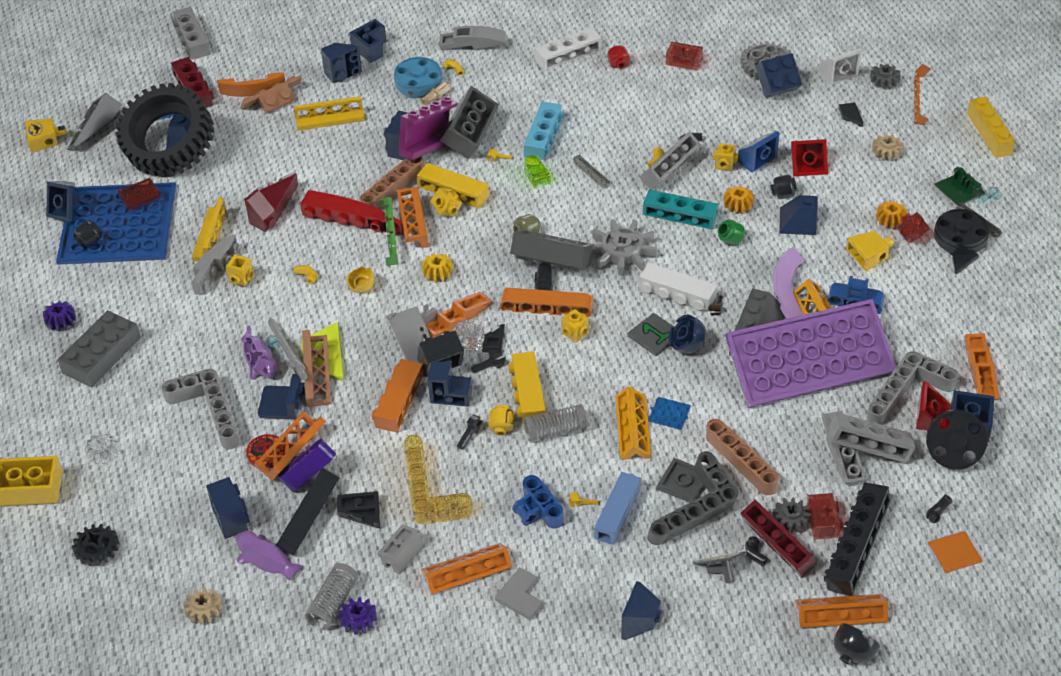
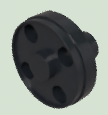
[934,209,989,255]
[926,409,987,470]

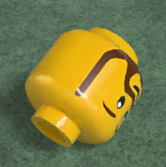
[488,405,515,436]

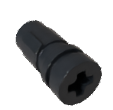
[534,263,553,291]

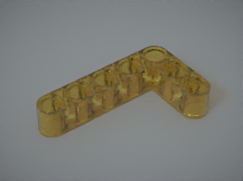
[404,435,473,525]

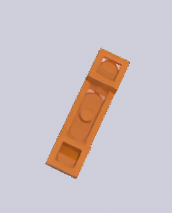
[217,72,285,97]

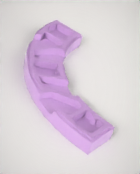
[773,247,805,319]

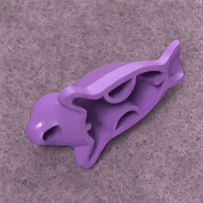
[241,326,279,380]
[236,530,301,580]

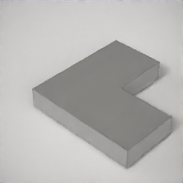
[495,567,543,621]

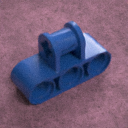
[827,276,885,314]
[512,475,564,529]

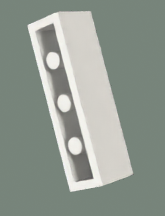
[639,262,717,312]

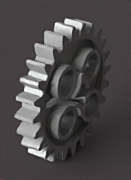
[740,41,795,79]

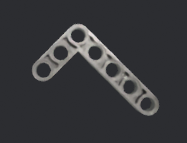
[867,351,959,425]
[161,369,239,450]

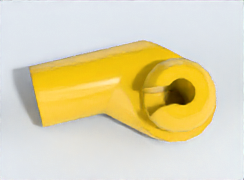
[443,59,465,76]
[647,147,664,167]
[294,265,318,284]

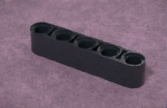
[276,467,340,556]

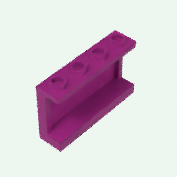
[399,97,458,160]

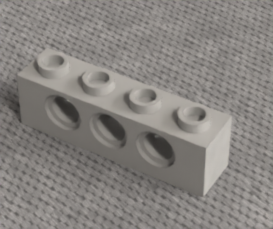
[172,7,211,60]
[639,132,701,190]
[828,412,915,463]

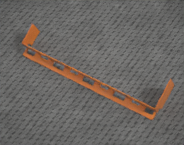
[914,64,931,125]

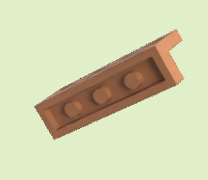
[302,330,331,407]

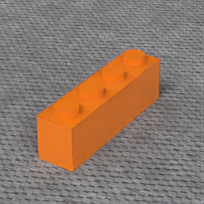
[372,359,424,433]

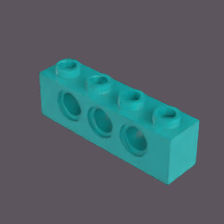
[643,189,719,230]

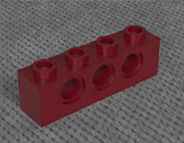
[170,57,214,108]
[740,499,817,578]

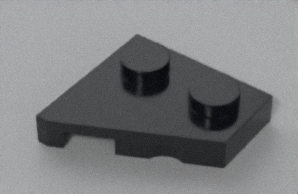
[337,491,381,528]

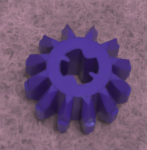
[43,300,76,331]

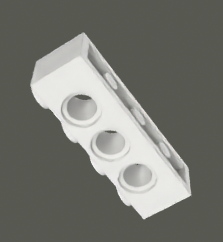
[535,27,602,70]

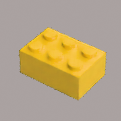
[0,456,63,506]

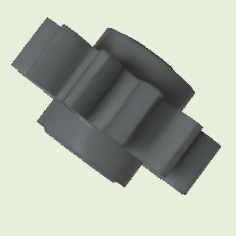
[870,64,901,88]
[773,497,811,533]

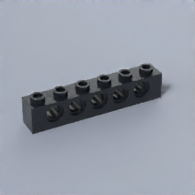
[823,482,891,596]

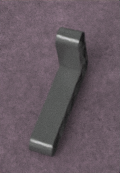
[647,451,739,545]

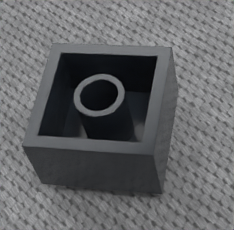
[417,331,464,378]

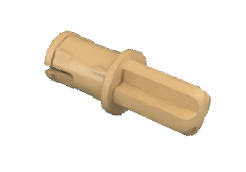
[421,81,450,106]

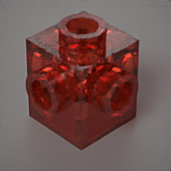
[896,211,930,243]

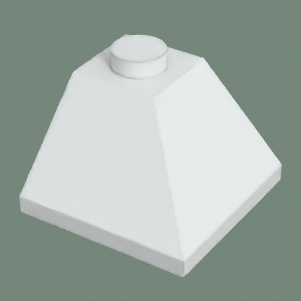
[819,48,862,85]

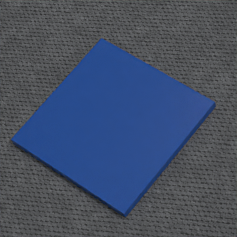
[56,182,176,265]

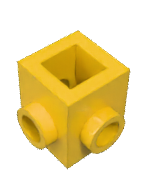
[712,143,739,171]
[430,187,462,216]
[226,254,254,286]
[561,309,589,343]

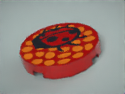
[246,434,285,468]

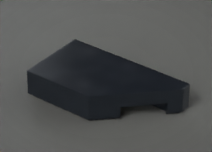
[838,102,863,127]
[952,253,979,274]
[482,324,505,353]

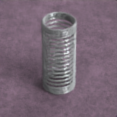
[523,404,588,442]
[305,563,358,630]

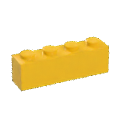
[967,96,1015,158]
[417,163,489,209]
[508,351,546,424]

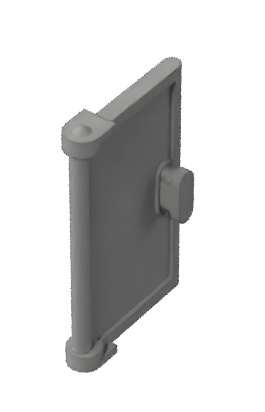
[386,306,431,362]

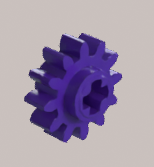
[338,597,377,635]

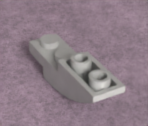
[439,26,506,50]
[192,234,239,295]
[822,411,866,484]

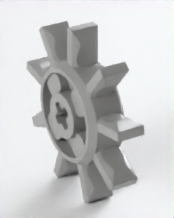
[592,219,657,275]

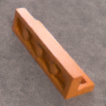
[397,187,429,248]
[254,411,326,481]
[421,543,512,594]
[795,594,888,628]

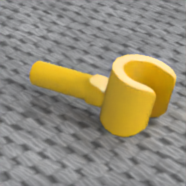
[487,149,512,162]
[568,492,599,508]

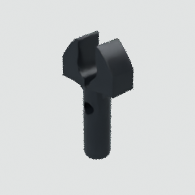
[471,350,506,373]
[457,414,482,450]

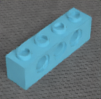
[524,101,564,160]

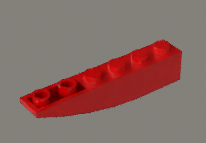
[300,190,403,235]

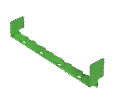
[380,195,399,266]

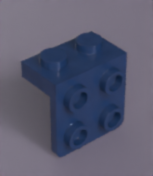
[258,374,305,419]

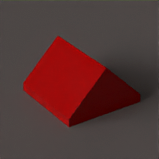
[916,381,950,431]

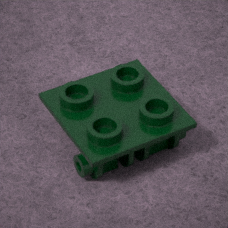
[934,166,985,206]

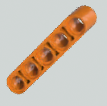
[500,288,593,317]

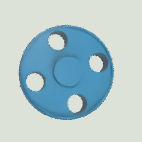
[394,57,442,99]

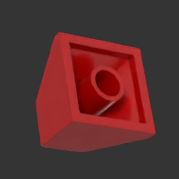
[791,139,828,177]

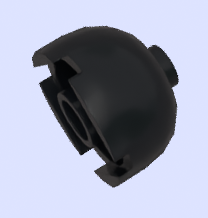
[834,623,880,666]

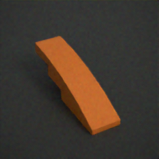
[421,291,492,338]
[964,333,999,400]

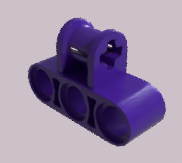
[278,438,336,492]

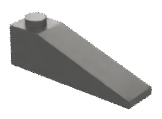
[67,93,122,151]

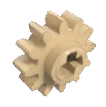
[872,134,904,160]
[183,587,223,625]

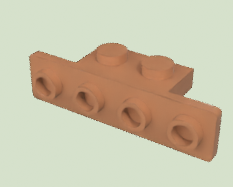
[241,75,302,113]

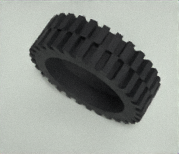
[115,83,214,177]

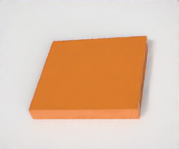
[928,531,983,573]

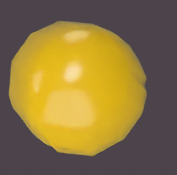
[347,266,375,293]

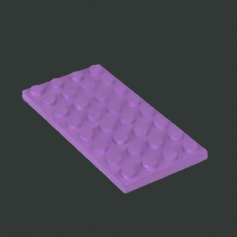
[725,299,896,408]

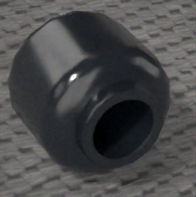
[770,174,798,199]
[74,221,102,248]

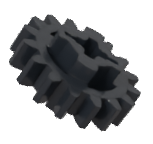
[72,524,120,566]

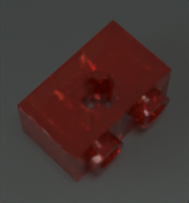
[666,41,703,71]
[806,493,843,540]

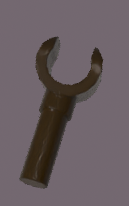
[710,295,723,315]

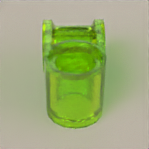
[524,155,551,188]

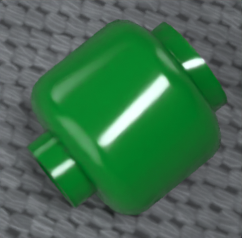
[718,219,745,245]

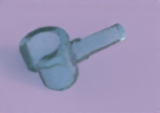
[977,187,1002,204]
[264,335,280,349]

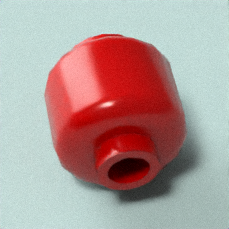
[607,45,630,69]

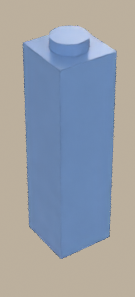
[594,472,641,545]

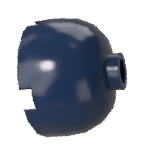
[668,314,707,354]

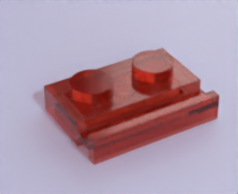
[118,178,161,211]

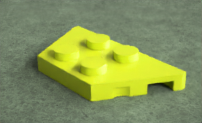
[301,322,344,381]

